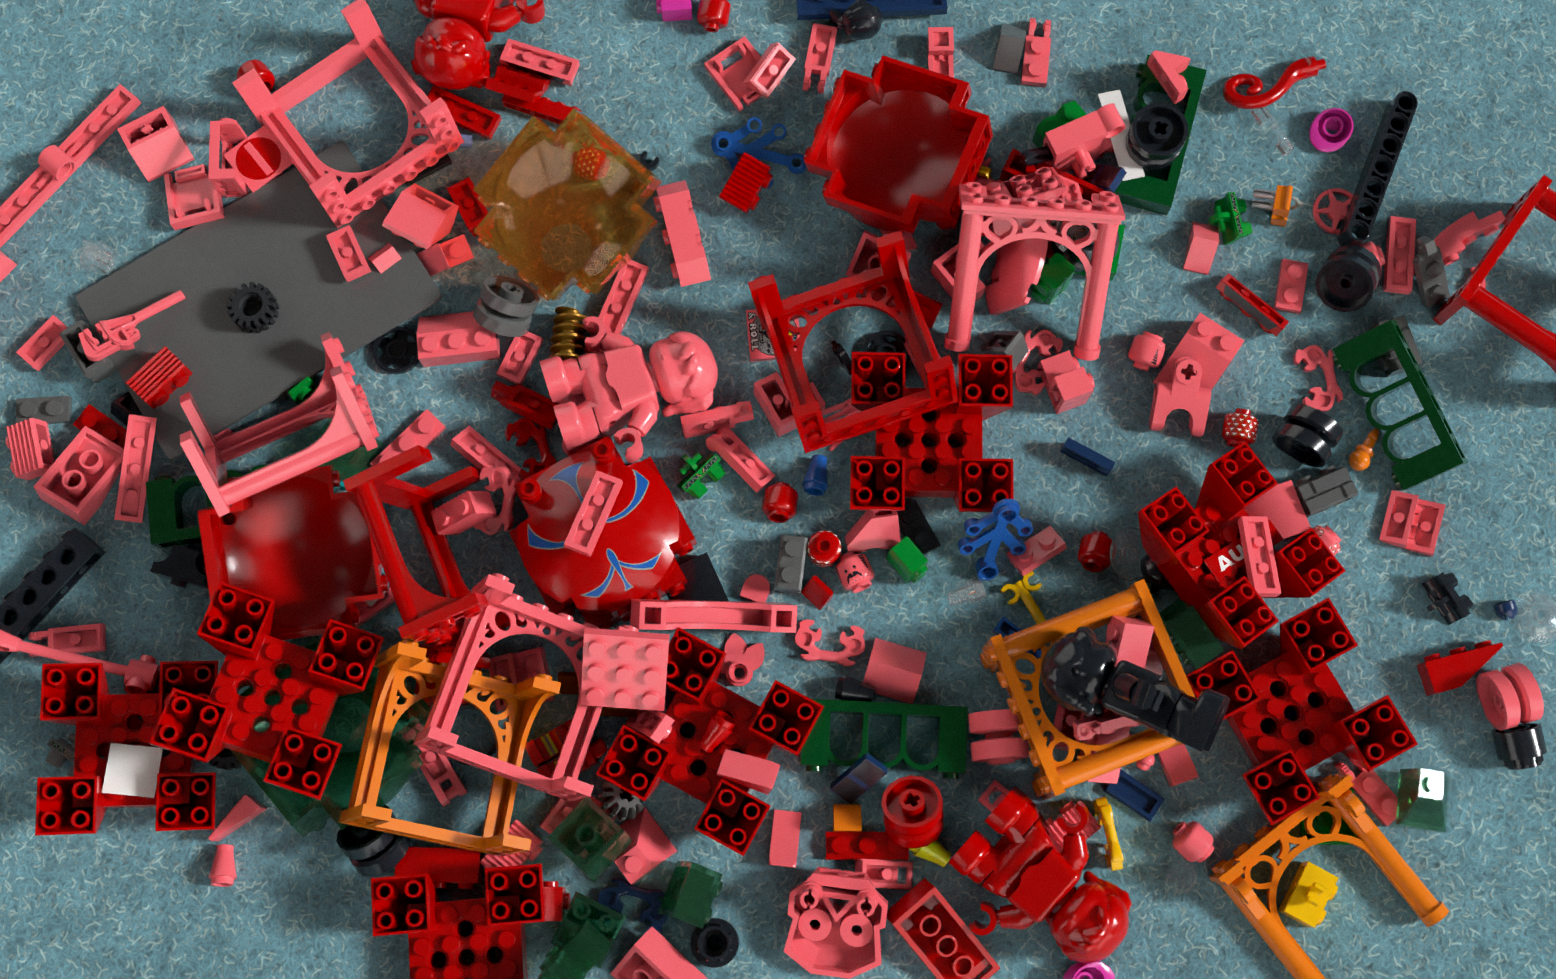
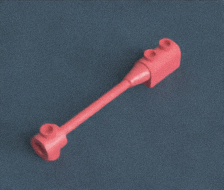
[0,629,160,694]

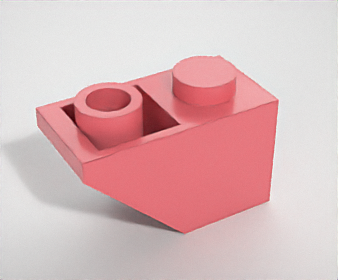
[845,510,900,553]

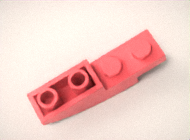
[1413,210,1506,276]

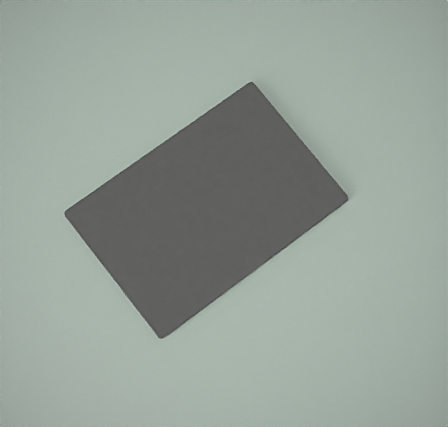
[76,141,442,460]

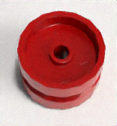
[881,775,944,849]

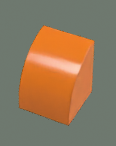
[833,804,862,832]

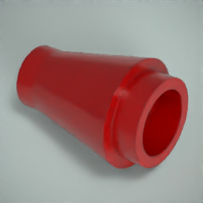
[698,710,736,753]

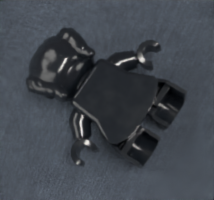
[1041,626,1231,752]

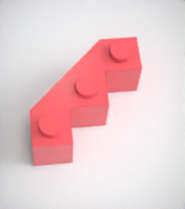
[653,180,711,287]

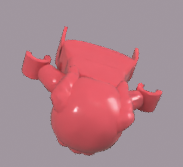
[539,316,718,463]

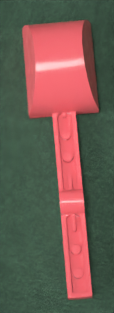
[0,84,141,282]

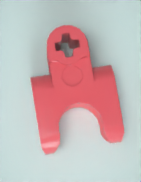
[1149,356,1211,438]

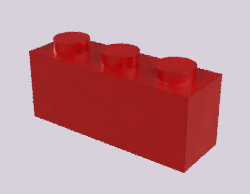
[395,847,484,889]

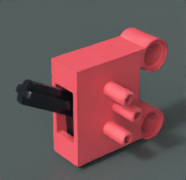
[1019,103,1126,179]

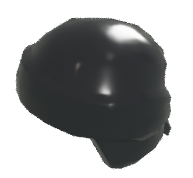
[830,0,883,40]

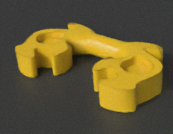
[1092,797,1124,871]

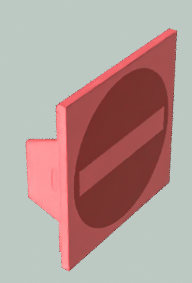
[223,126,293,193]

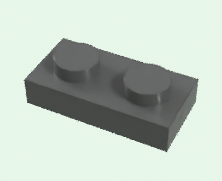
[16,396,72,424]

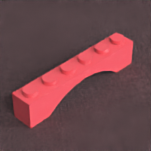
[630,599,797,633]

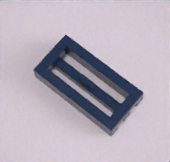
[1060,437,1115,477]

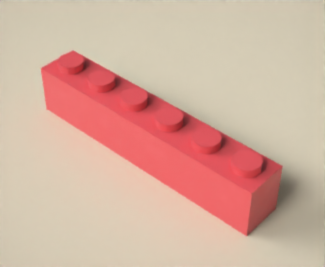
[1076,615,1154,784]

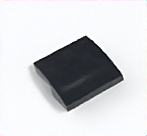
[667,552,729,601]

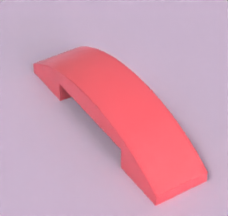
[928,27,954,78]

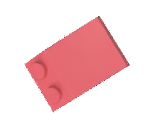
[1153,313,1244,390]
[34,426,124,526]

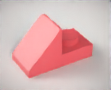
[1147,50,1191,104]
[417,234,474,276]

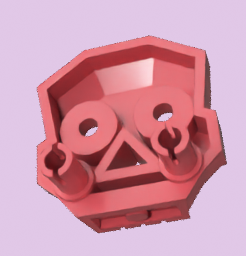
[783,867,888,979]

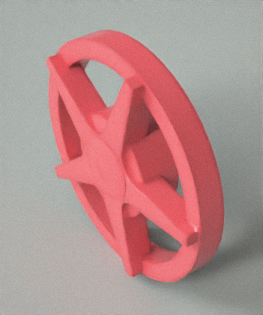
[1313,188,1361,235]

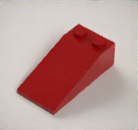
[886,878,1000,979]

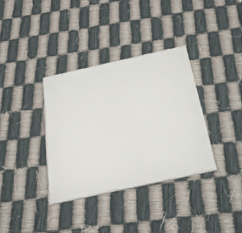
[102,743,163,798]

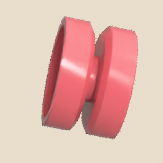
[1476,663,1544,731]

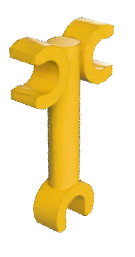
[1000,571,1046,624]

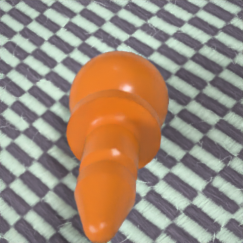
[1348,428,1379,471]

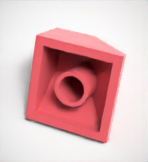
[601,807,677,885]

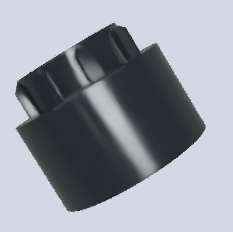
[1492,723,1547,770]
[690,918,739,968]

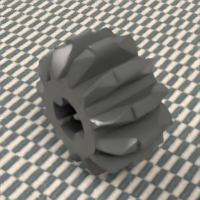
[598,782,644,822]

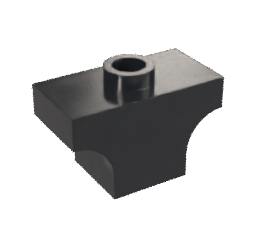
[150,544,208,589]

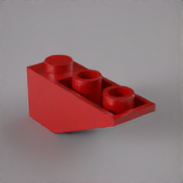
[1417,640,1503,696]

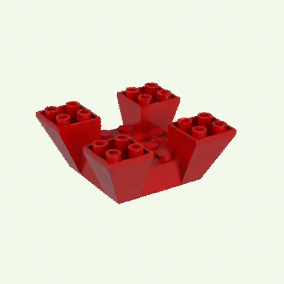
[850,352,1014,513]
[1138,441,1345,649]
[149,582,385,800]
[1186,597,1418,826]
[596,627,824,856]
[35,661,219,836]
[371,863,545,979]

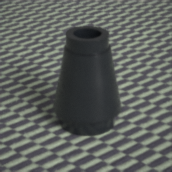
[835,675,876,702]

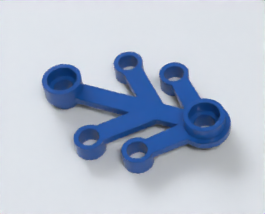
[711,117,807,189]
[958,499,1033,581]

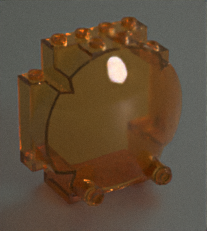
[473,108,662,301]

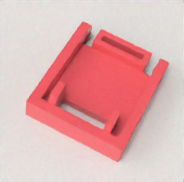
[704,36,780,112]
[164,163,225,230]

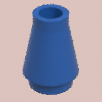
[802,455,828,496]

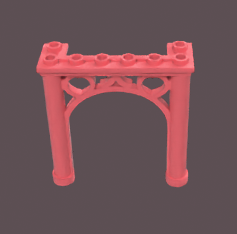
[944,182,1125,361]

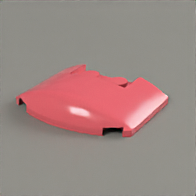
[985,220,1050,315]

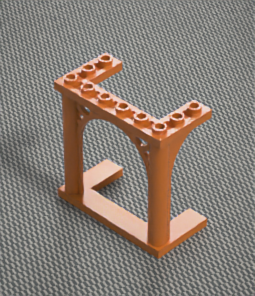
[979,579,1195,801]
[339,640,561,857]

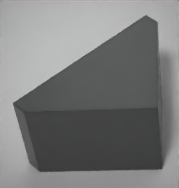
[992,24,1027,75]
[981,330,1029,371]

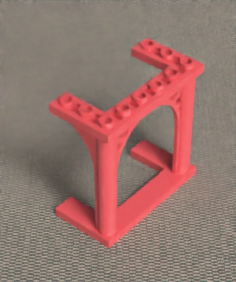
[232,0,464,228]
[180,332,380,517]
[413,573,639,802]

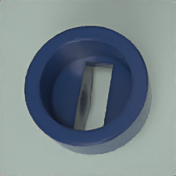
[1493,599,1518,621]

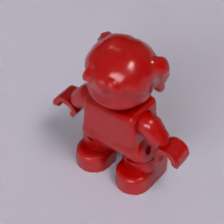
[411,0,545,90]
[948,786,1132,963]

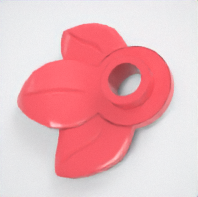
[720,633,765,687]

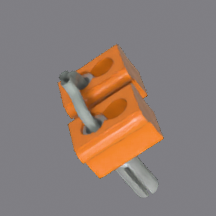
[1251,185,1304,227]

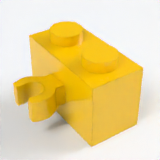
[1278,861,1339,928]

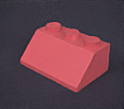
[416,311,501,367]
[610,926,708,979]

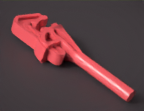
[78,290,185,361]

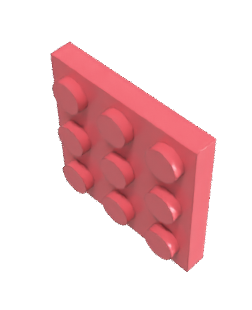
[581,628,670,711]

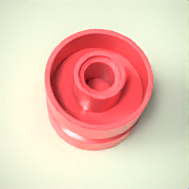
[968,709,1030,765]

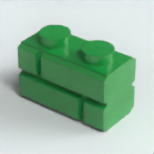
[1031,253,1075,305]

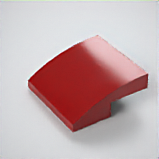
[485,65,551,103]

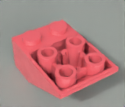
[984,167,1067,236]

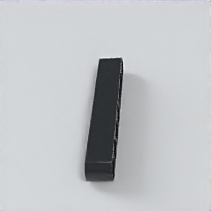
[1338,91,1418,246]

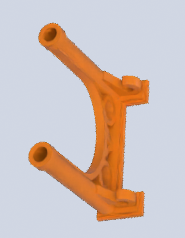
[1209,773,1449,979]

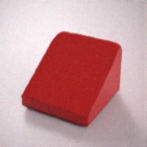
[801,575,833,610]

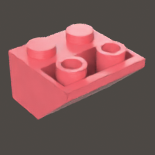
[117,106,195,182]
[382,183,459,249]

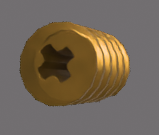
[549,306,587,361]

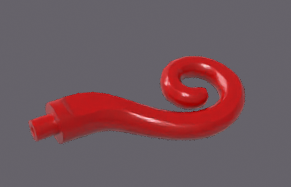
[1222,56,1326,109]

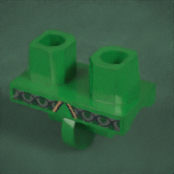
[1208,192,1252,245]
[677,452,725,499]

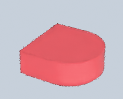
[739,574,770,602]

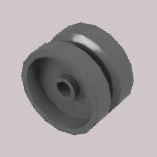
[473,275,539,337]

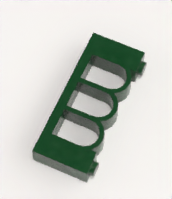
[1114,55,1207,216]
[1332,320,1468,491]
[146,464,267,549]
[800,699,968,779]

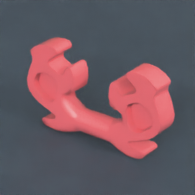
[1013,330,1063,396]
[1293,345,1343,413]
[474,465,520,535]
[795,619,865,667]

